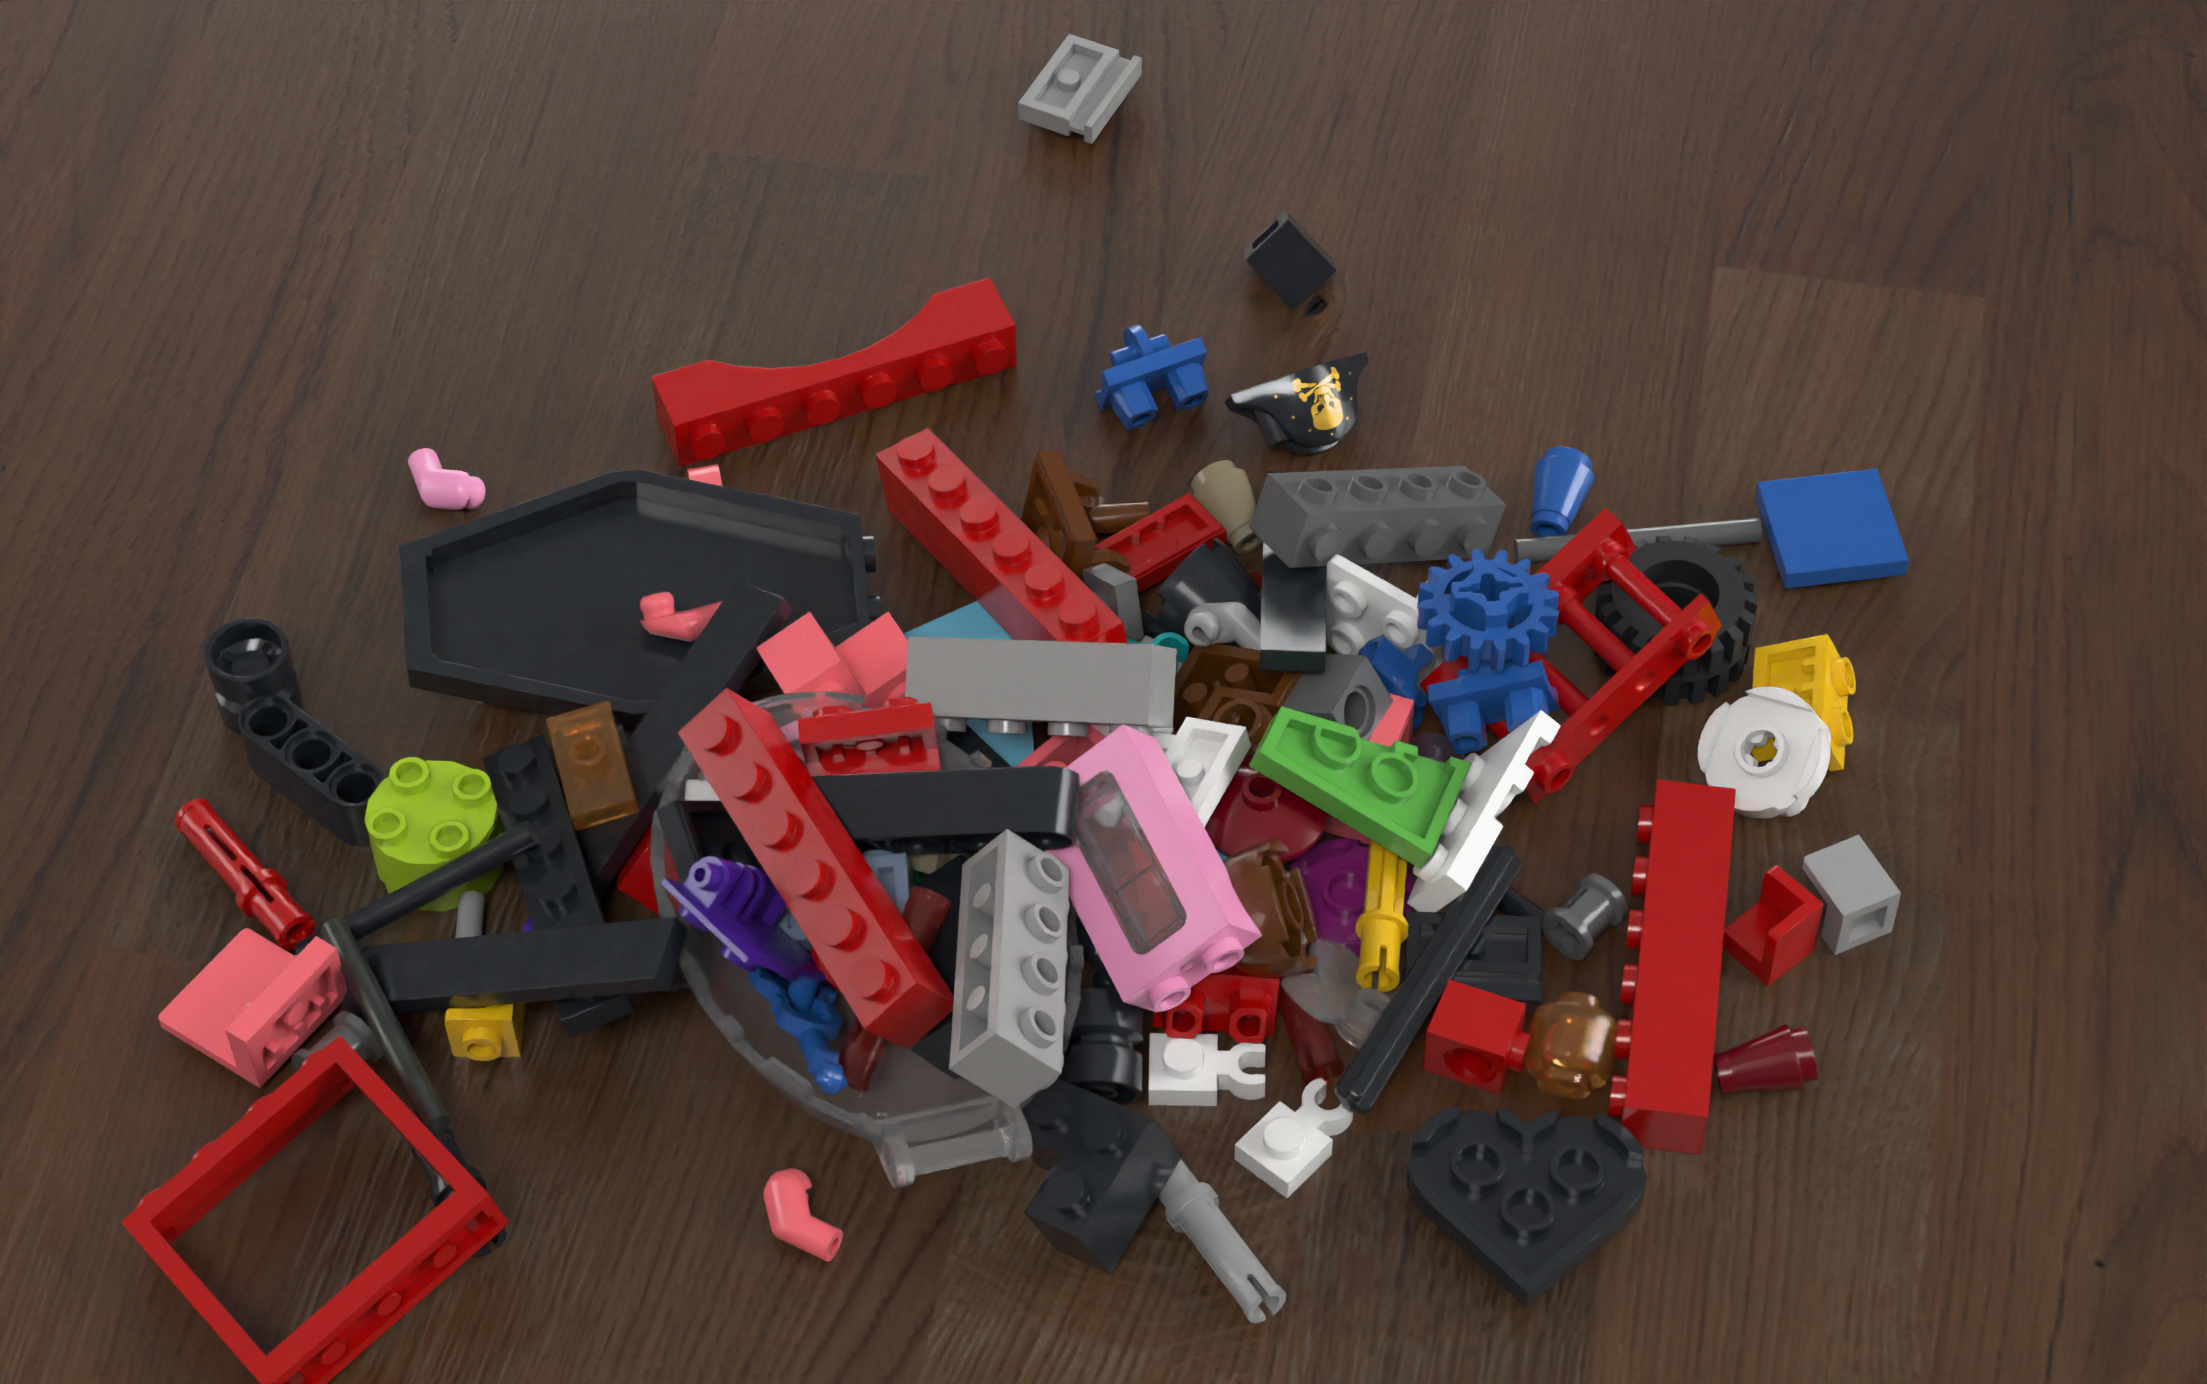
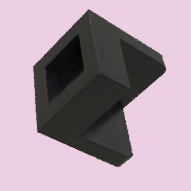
[1243,209,1336,308]

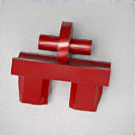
[1152,966,1280,1044]

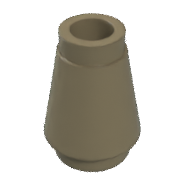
[1191,460,1263,554]

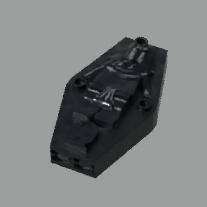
[399,469,882,732]

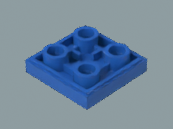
[1755,469,1909,589]

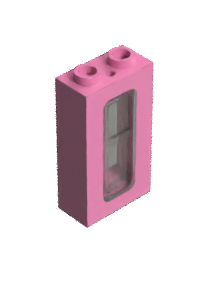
[1045,724,1262,1012]

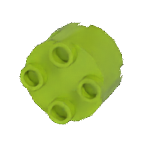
[364,757,504,911]

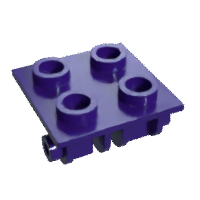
[661,856,829,982]

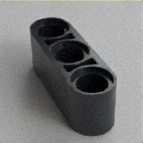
[238,695,384,847]

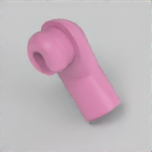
[408,448,486,510]

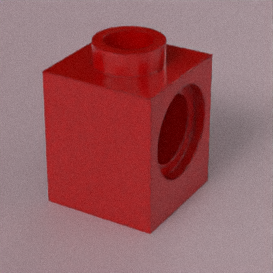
[1423,979,1533,1095]

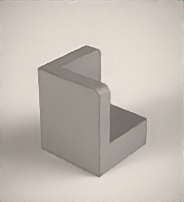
[1802,835,1901,955]

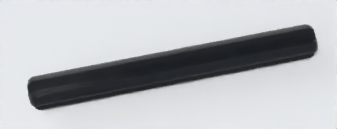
[1334,844,1522,1114]

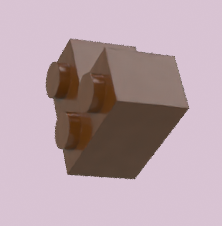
[1172,644,1302,735]

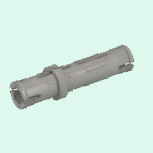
[1158,1159,1286,1323]

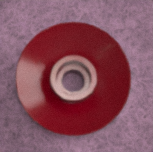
[1204,756,1328,863]

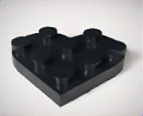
[1406,1106,1647,1308]

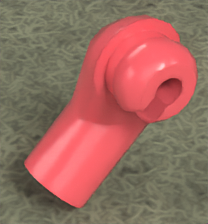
[763,1168,843,1262]

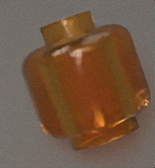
[1524,992,1618,1099]

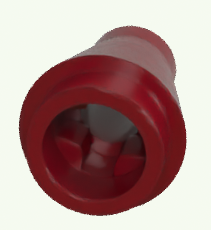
[1713,1024,1818,1095]

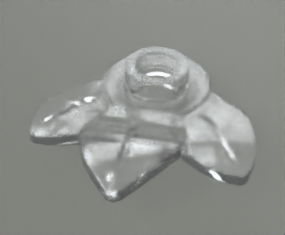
[1281,938,1399,1049]

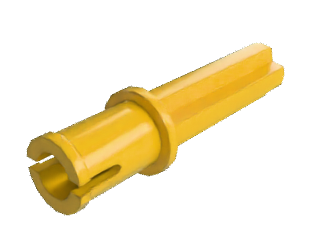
[1355,839,1409,993]

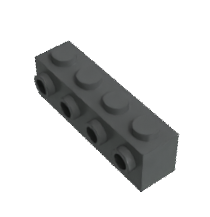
[1249,466,1506,568]

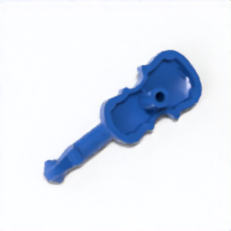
[747,955,848,1095]

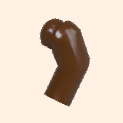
[1086,476,1150,534]

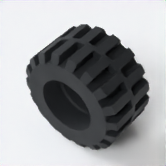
[1593,535,1757,705]

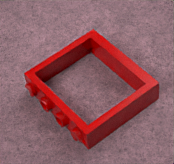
[121,1035,509,1384]

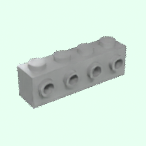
[905,636,1177,737]
[949,829,1070,1108]

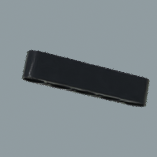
[811,766,1080,856]

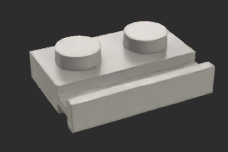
[1018,34,1142,144]

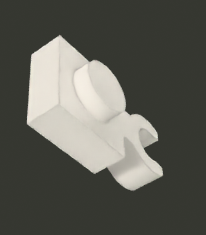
[1149,1033,1265,1106]
[1235,1078,1353,1198]

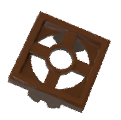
[1021,450,1130,583]

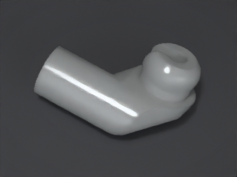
[1184,602,1261,650]

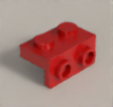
[797,697,941,776]

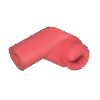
[639,591,722,642]

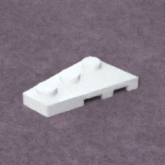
[1407,710,1561,912]

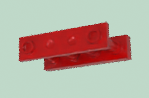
[1419,508,1723,804]

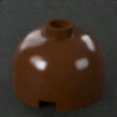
[1223,838,1318,979]

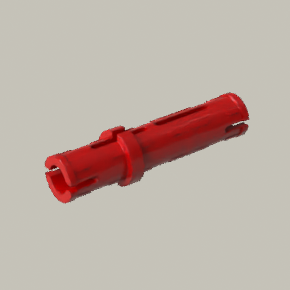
[174,798,316,950]

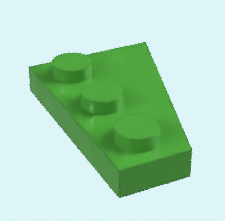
[1249,706,1472,868]

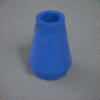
[1530,446,1595,537]

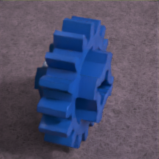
[1417,549,1559,672]

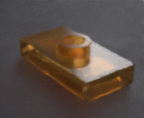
[546,700,639,831]

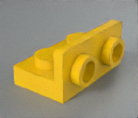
[1751,634,1856,772]

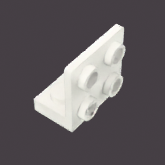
[1326,554,1445,699]

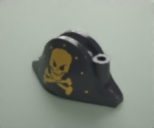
[1224,352,1369,456]

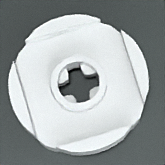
[1698,686,1831,819]

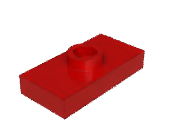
[1094,493,1226,593]

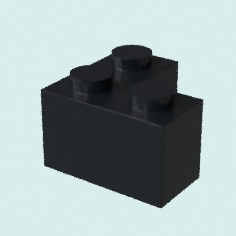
[1007,1078,1182,1275]

